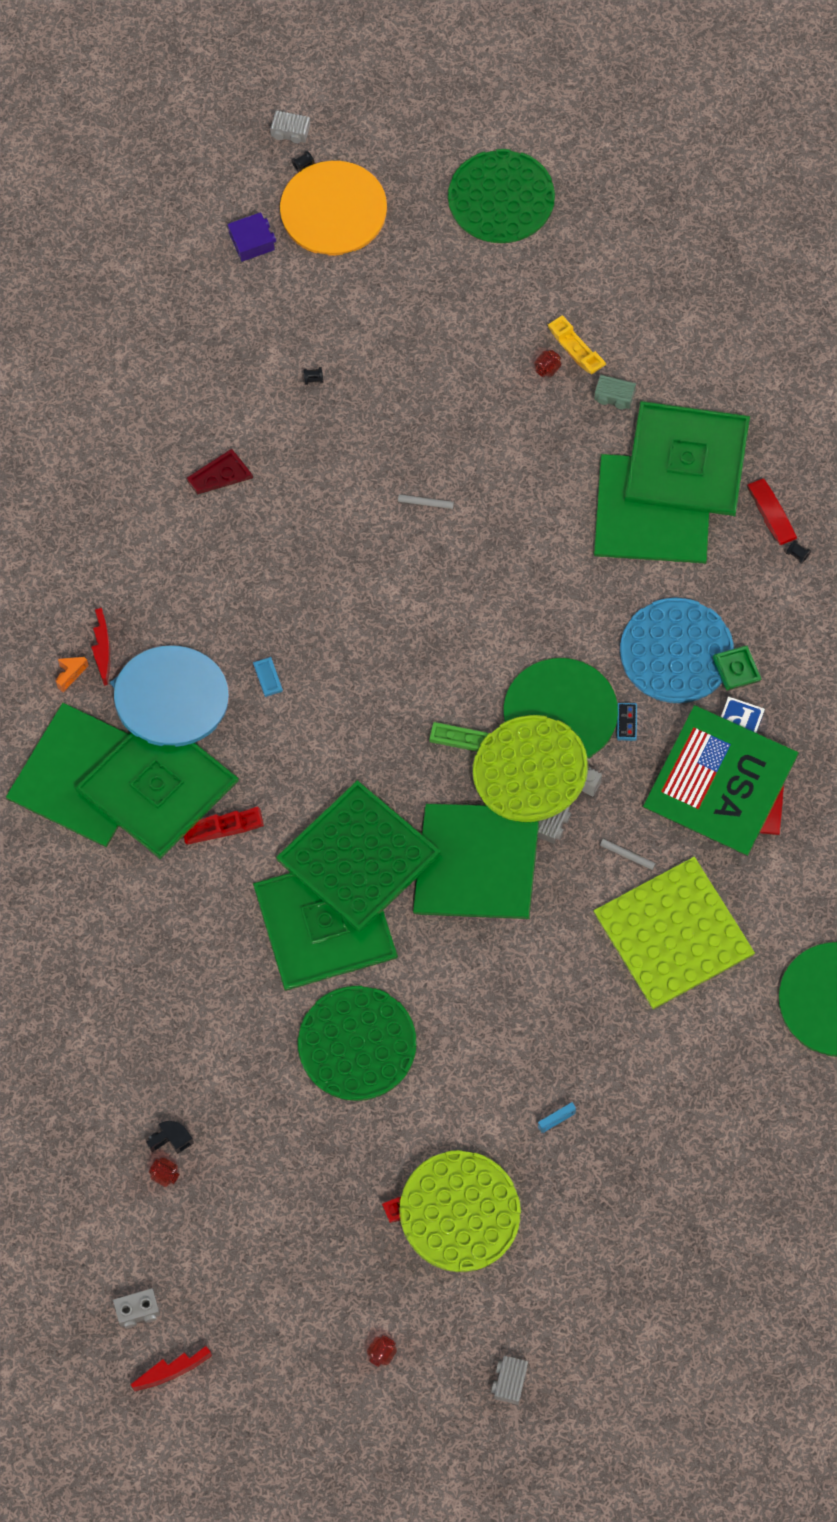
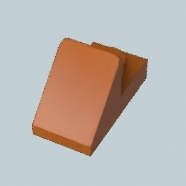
[56,657,89,692]

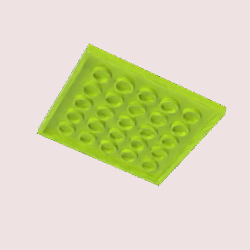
[593,856,755,1009]

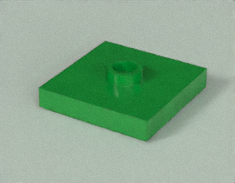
[713,645,762,691]

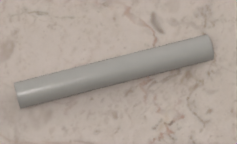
[398,494,454,509]
[600,839,656,870]

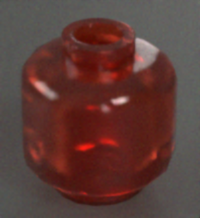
[534,350,561,377]
[148,1157,180,1187]
[367,1334,397,1367]

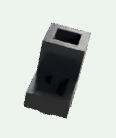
[146,1121,194,1154]

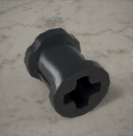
[291,151,315,173]
[304,367,324,385]
[786,540,811,564]

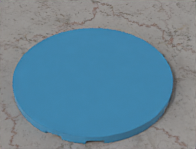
[620,598,734,703]
[114,646,229,747]

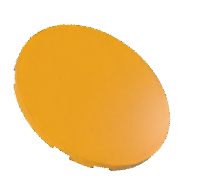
[280,161,387,256]

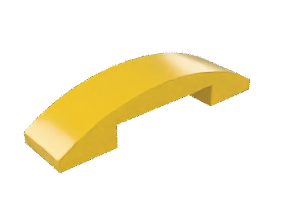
[548,315,606,375]

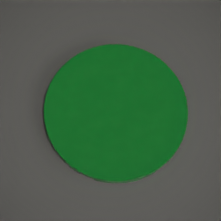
[448,149,555,243]
[504,658,618,759]
[779,942,837,1057]
[298,986,417,1101]

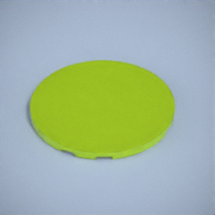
[473,715,588,822]
[399,1150,521,1272]

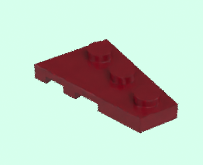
[186,449,253,495]

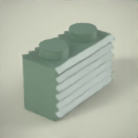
[594,375,636,409]

